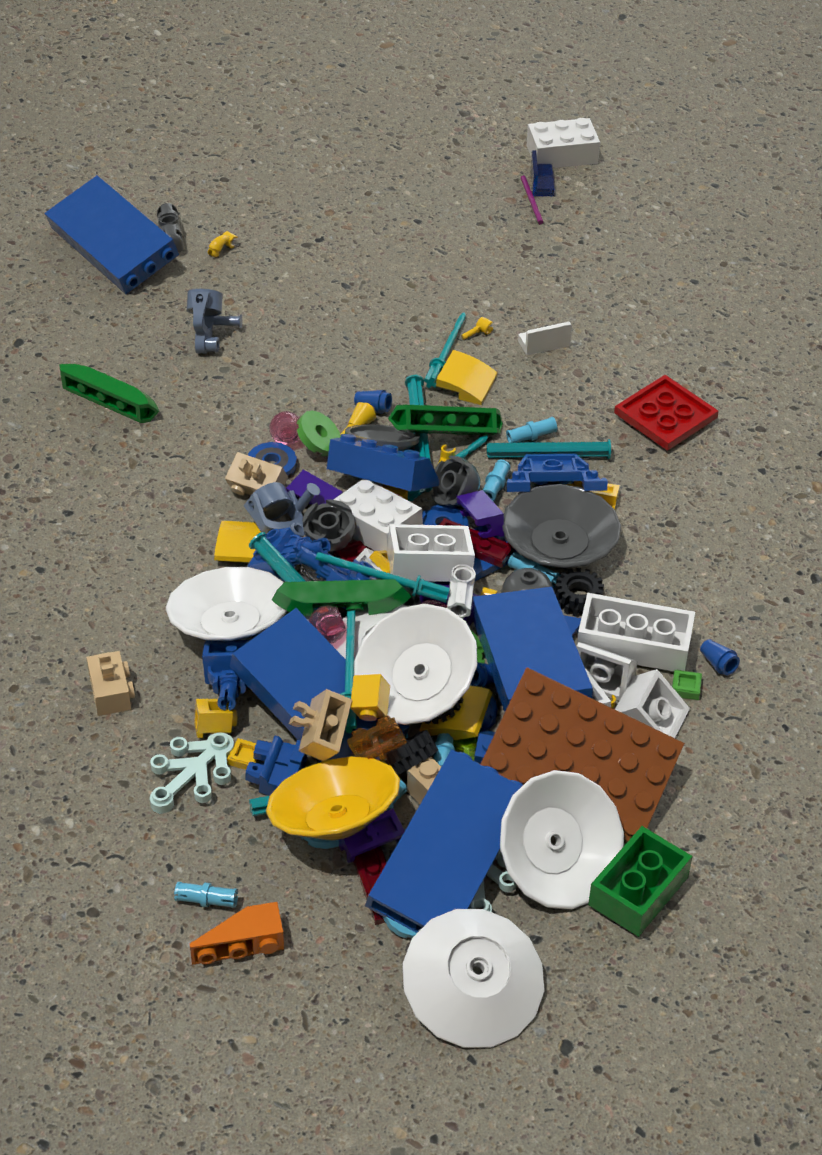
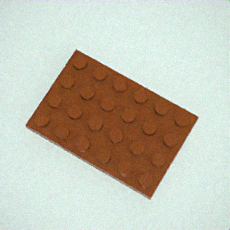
[480,667,685,844]

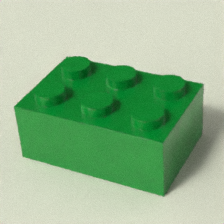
[588,826,693,937]

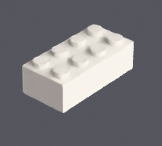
[577,593,695,671]

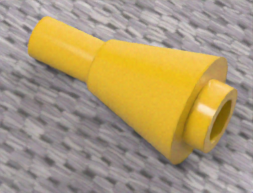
[340,402,376,436]

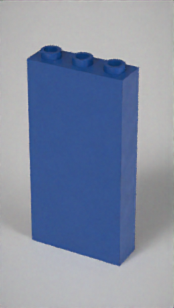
[44,175,179,294]
[472,587,593,712]
[230,608,410,763]
[365,749,523,933]

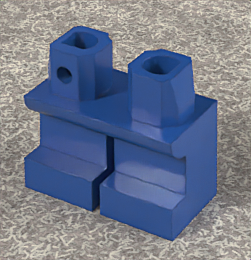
[245,735,308,796]

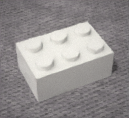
[527,118,600,170]
[333,479,423,551]
[387,524,475,583]

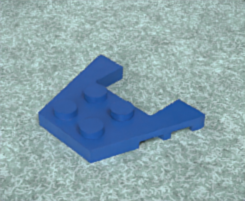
[507,454,608,492]

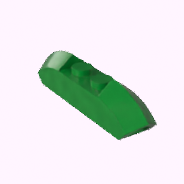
[59,364,159,423]
[388,405,503,435]
[271,579,411,616]

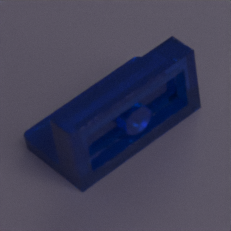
[530,150,554,196]

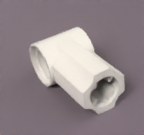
[447,565,476,619]

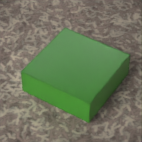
[672,670,702,700]

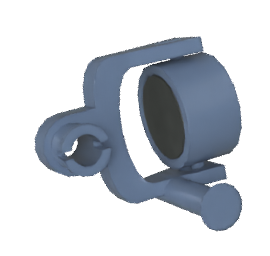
[186,289,242,354]
[244,482,320,537]

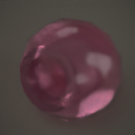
[269,411,300,445]
[309,606,346,643]

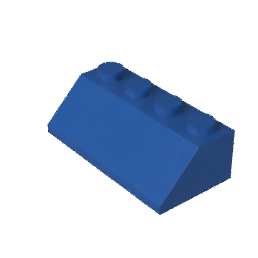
[327,434,439,491]

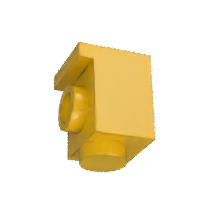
[194,699,237,738]

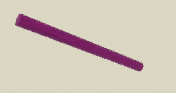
[521,175,543,225]

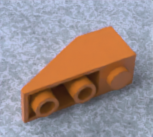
[190,902,284,965]

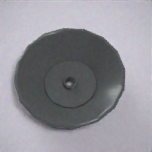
[502,484,621,568]

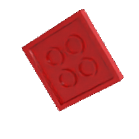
[614,375,719,451]

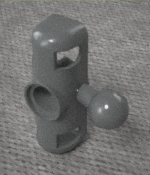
[157,203,184,252]

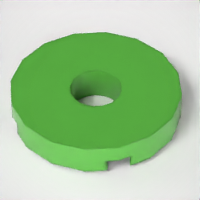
[296,410,341,457]

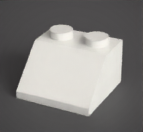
[576,643,638,701]
[615,669,690,738]

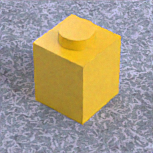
[350,674,390,721]

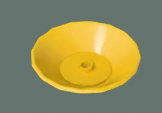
[266,756,400,840]

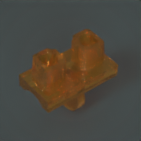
[347,715,407,762]

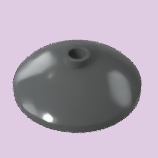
[345,424,420,452]

